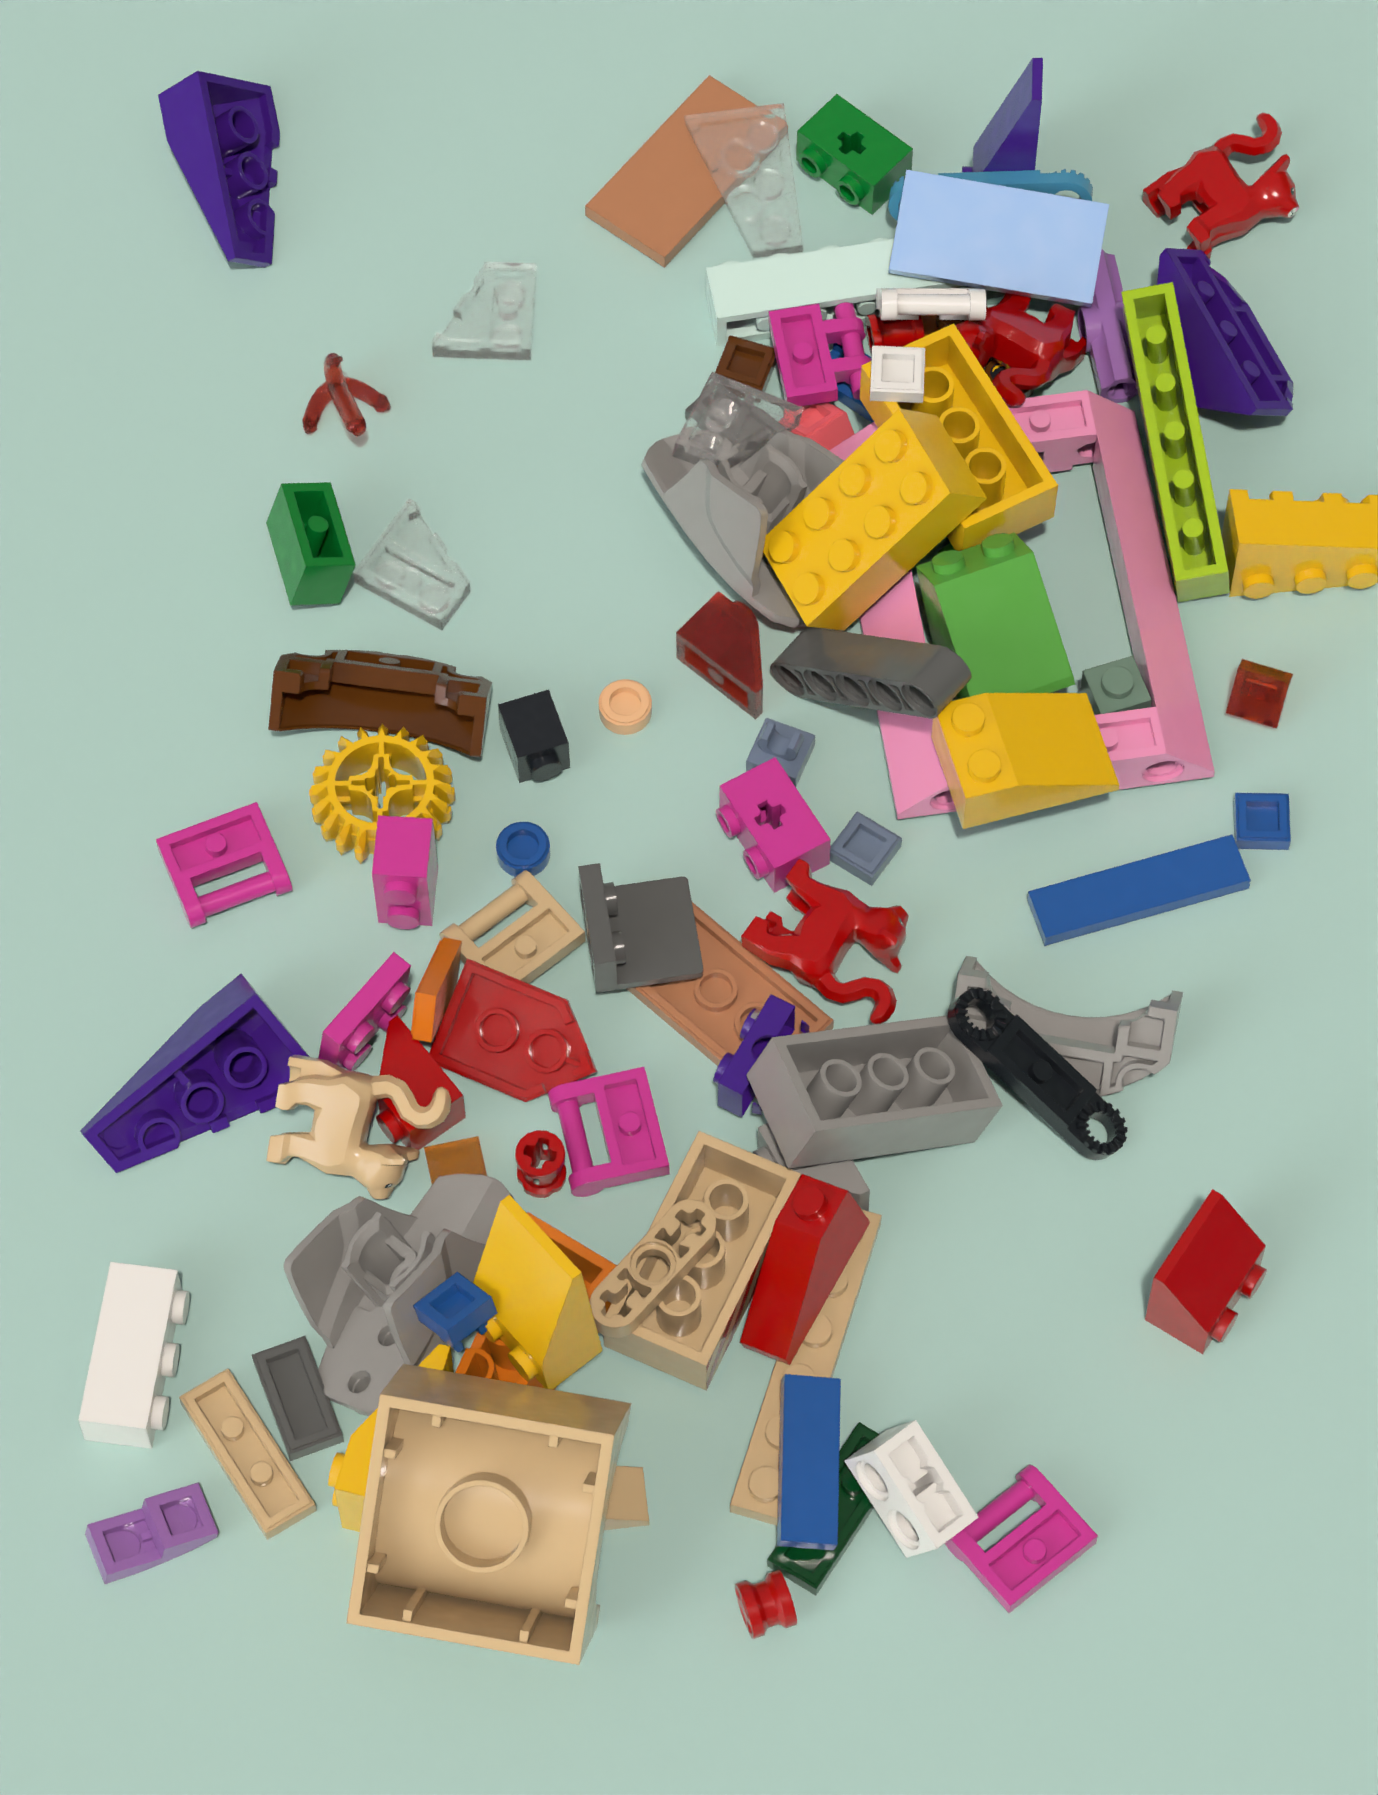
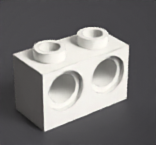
[845,1420,979,1558]

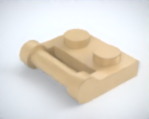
[439,870,586,983]

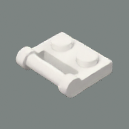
[876,288,986,321]

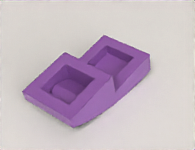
[85,1483,218,1584]

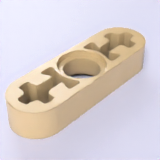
[590,1199,716,1338]

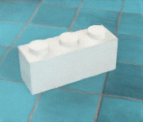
[78,1262,189,1449]

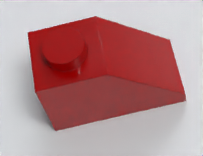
[376,1015,466,1150]

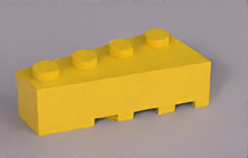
[1221,489,1378,599]

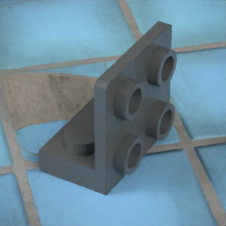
[578,863,703,993]

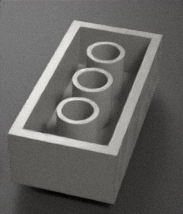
[746,1015,1003,1169]

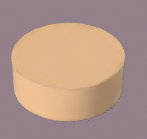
[599,679,652,735]

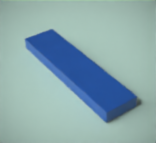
[1027,834,1251,946]

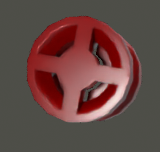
[735,1569,797,1639]

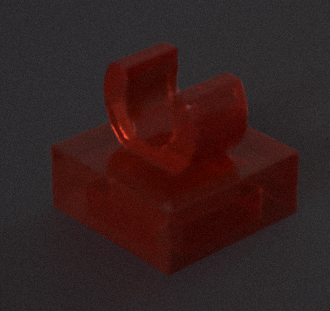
[1226,659,1293,728]

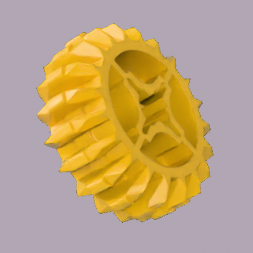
[309,724,455,864]

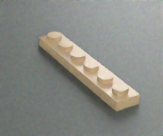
[730,1210,882,1526]

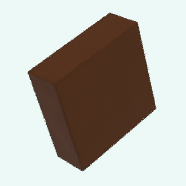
[713,335,777,400]

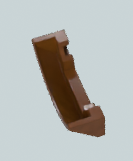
[268,650,492,757]

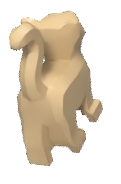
[266,1054,451,1199]

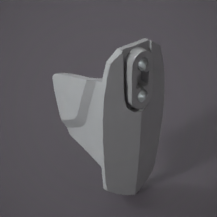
[641,430,844,628]
[284,1174,515,1416]

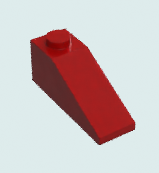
[740,1174,870,1365]

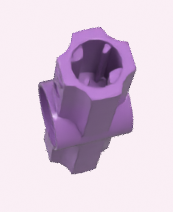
[1078,249,1138,403]

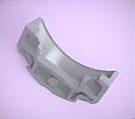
[955,956,1183,1096]

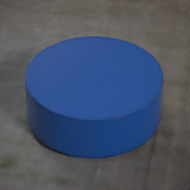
[496,822,550,877]

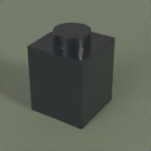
[498,689,570,783]

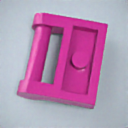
[156,802,293,928]
[548,1067,670,1197]
[945,1464,1098,1613]

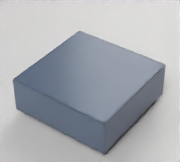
[830,811,902,886]

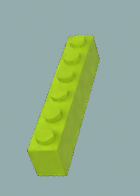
[1121,282,1230,602]

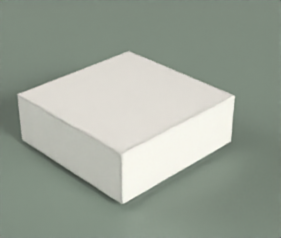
[870,345,925,403]

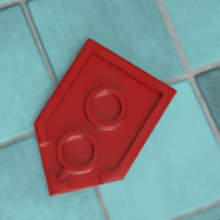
[429,959,598,1102]

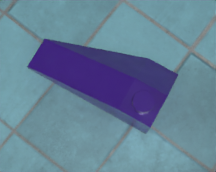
[158,71,280,268]
[80,973,310,1173]

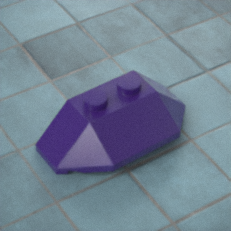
[1157,248,1293,416]

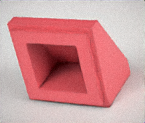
[778,402,854,450]

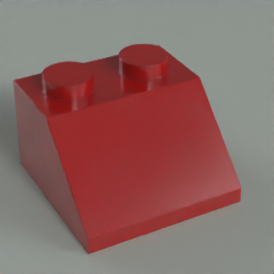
[1145,1189,1267,1355]

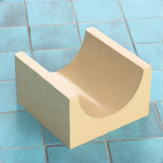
[346,1364,631,1665]

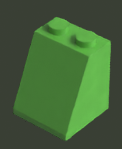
[916,532,1075,699]

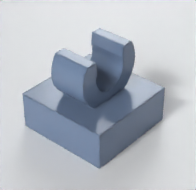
[746,718,815,787]

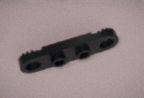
[948,987,1128,1160]

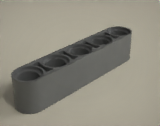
[770,627,972,719]

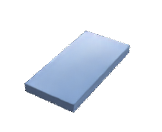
[889,170,1109,307]

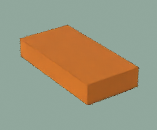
[411,937,462,1043]

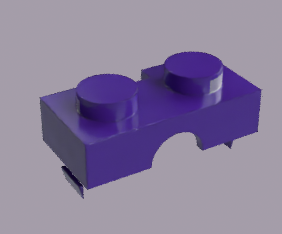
[713,994,809,1118]

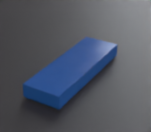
[777,1374,841,1550]

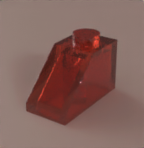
[676,591,763,720]

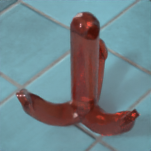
[302,353,391,437]

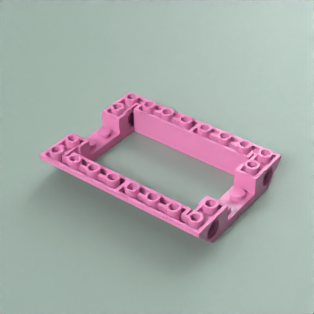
[829,390,1215,819]

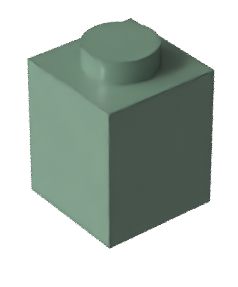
[1080,656,1152,715]

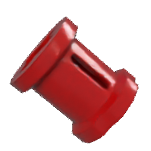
[865,314,925,356]
[515,1130,567,1198]

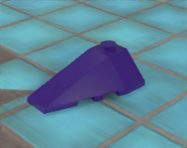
[962,58,1043,172]

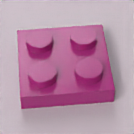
[318,952,411,1071]

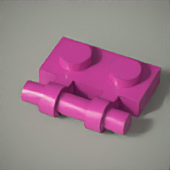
[768,302,871,408]

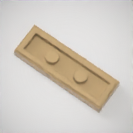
[179,1368,317,1540]

